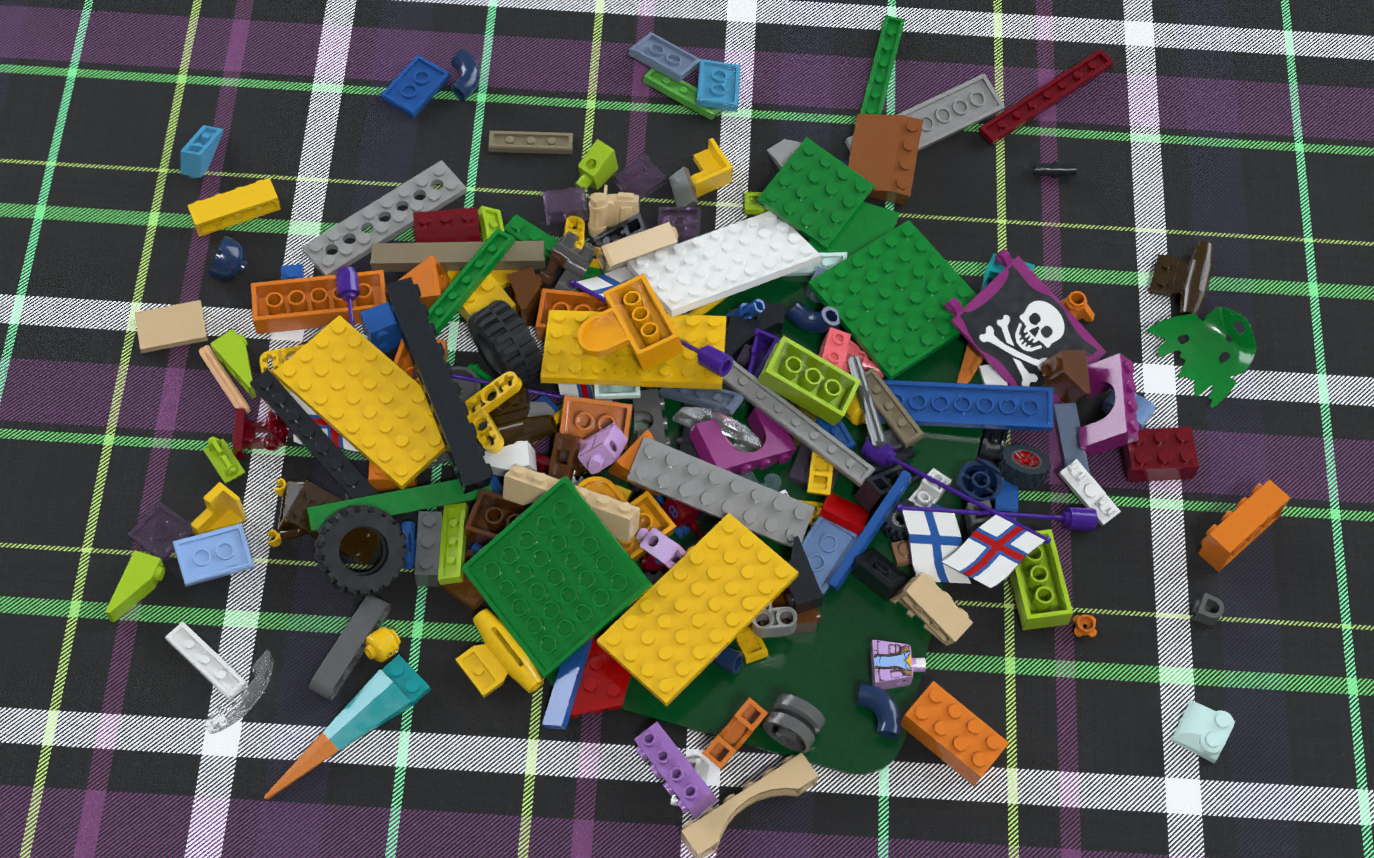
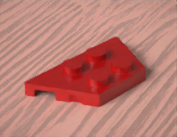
[570,633,631,718]

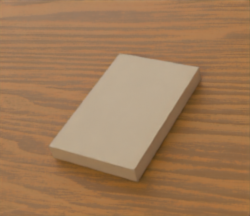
[134,300,208,353]

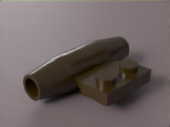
[1149,241,1214,316]
[475,386,557,451]

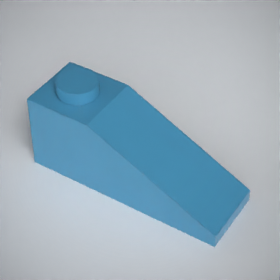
[180,125,223,178]

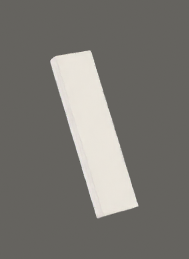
[165,622,248,701]

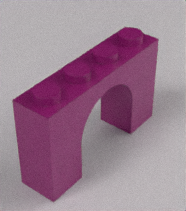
[1079,353,1140,456]
[689,408,796,475]

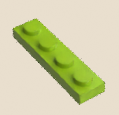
[438,502,469,585]

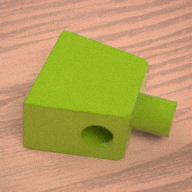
[575,139,618,192]

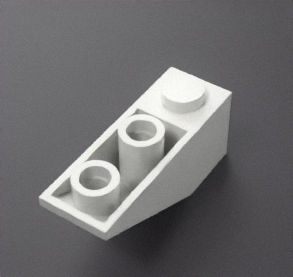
[483,441,537,477]

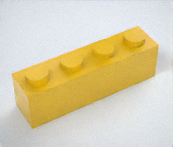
[188,178,281,237]

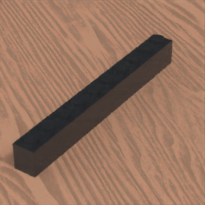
[385,277,493,494]

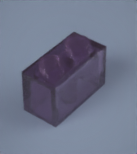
[542,187,589,225]

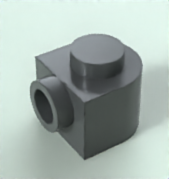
[1192,593,1224,625]

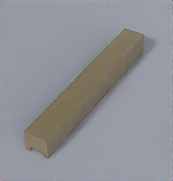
[370,241,546,272]

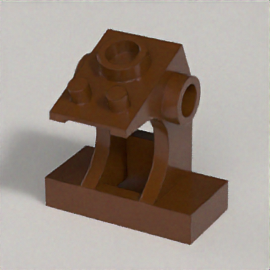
[548,432,585,481]

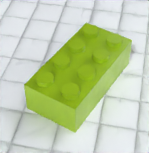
[757,335,861,426]
[1009,529,1073,630]

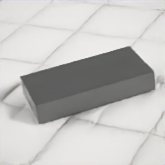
[669,167,698,214]

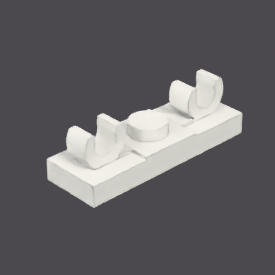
[1058,459,1121,526]

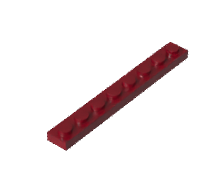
[979,49,1114,146]

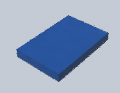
[380,55,451,118]

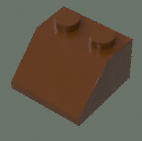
[507,267,542,329]
[1041,350,1091,403]

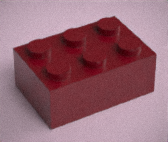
[1120,427,1200,482]

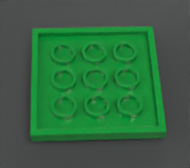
[756,137,875,251]

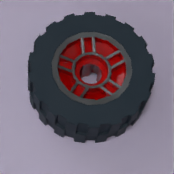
[998,444,1051,489]

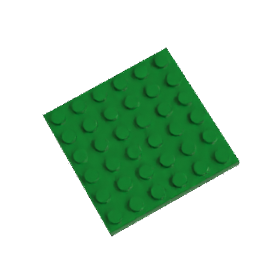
[808,220,977,381]
[461,476,653,678]

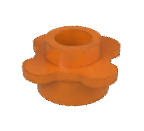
[1073,614,1097,637]

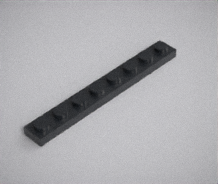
[250,369,379,499]

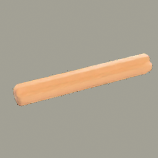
[199,345,251,414]

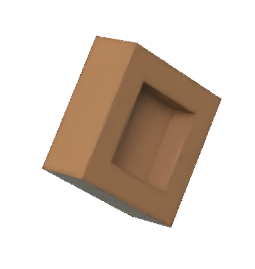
[890,539,911,567]

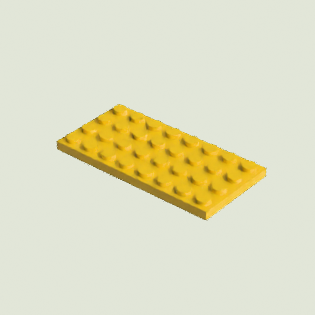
[540,310,726,390]
[273,315,446,490]
[597,513,799,707]

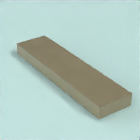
[488,131,573,154]
[865,368,924,449]

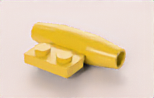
[455,609,544,698]

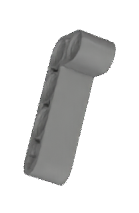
[751,603,797,638]

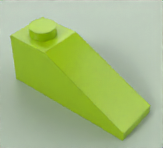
[210,329,256,399]
[105,550,165,622]

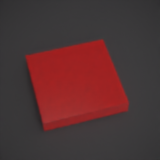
[819,492,870,535]

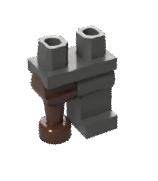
[538,231,596,291]

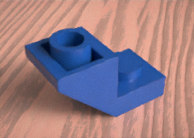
[993,478,1018,521]

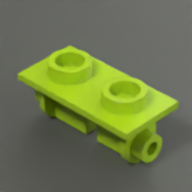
[203,436,245,484]

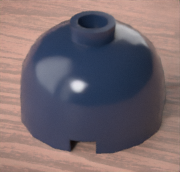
[208,236,247,280]
[956,459,1003,503]

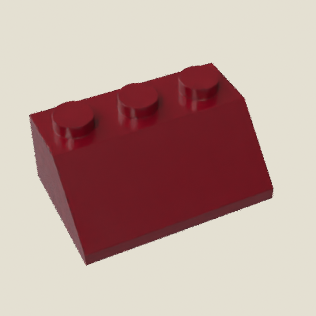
[413,207,481,243]

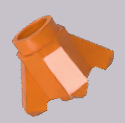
[1060,291,1095,322]

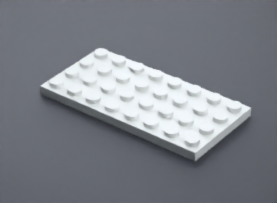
[627,211,821,317]

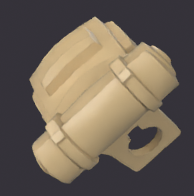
[588,185,639,238]

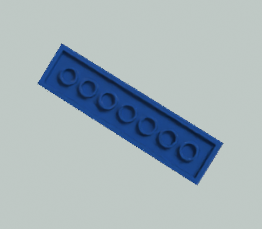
[877,380,1053,432]

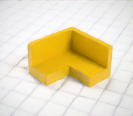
[691,138,733,198]
[190,482,246,535]

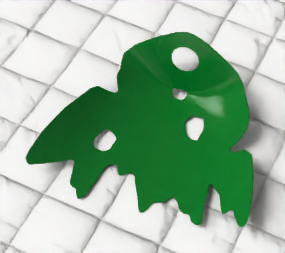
[1147,307,1257,408]

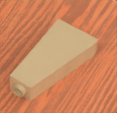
[596,222,679,274]

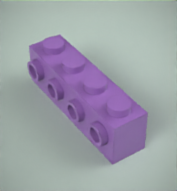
[634,722,718,818]

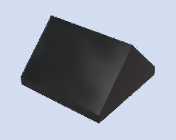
[851,548,910,602]

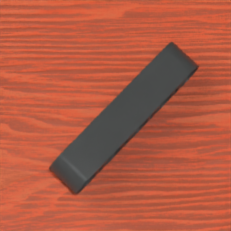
[309,594,391,701]

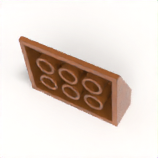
[848,114,923,205]

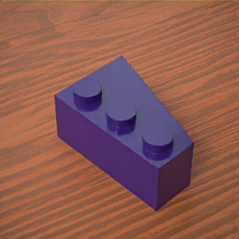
[746,328,781,404]

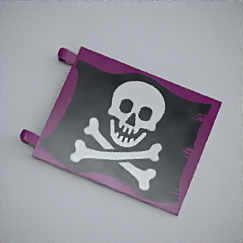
[945,249,1106,405]

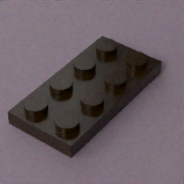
[284,480,380,567]

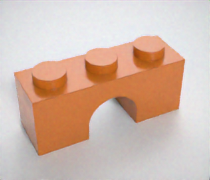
[702,697,769,769]

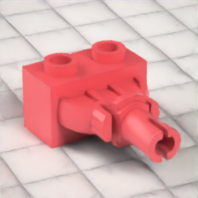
[819,327,884,379]

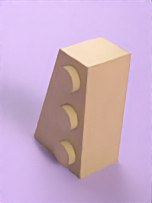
[889,572,973,646]

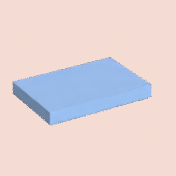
[173,523,254,587]

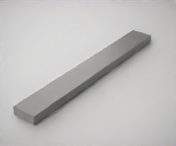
[723,360,875,487]

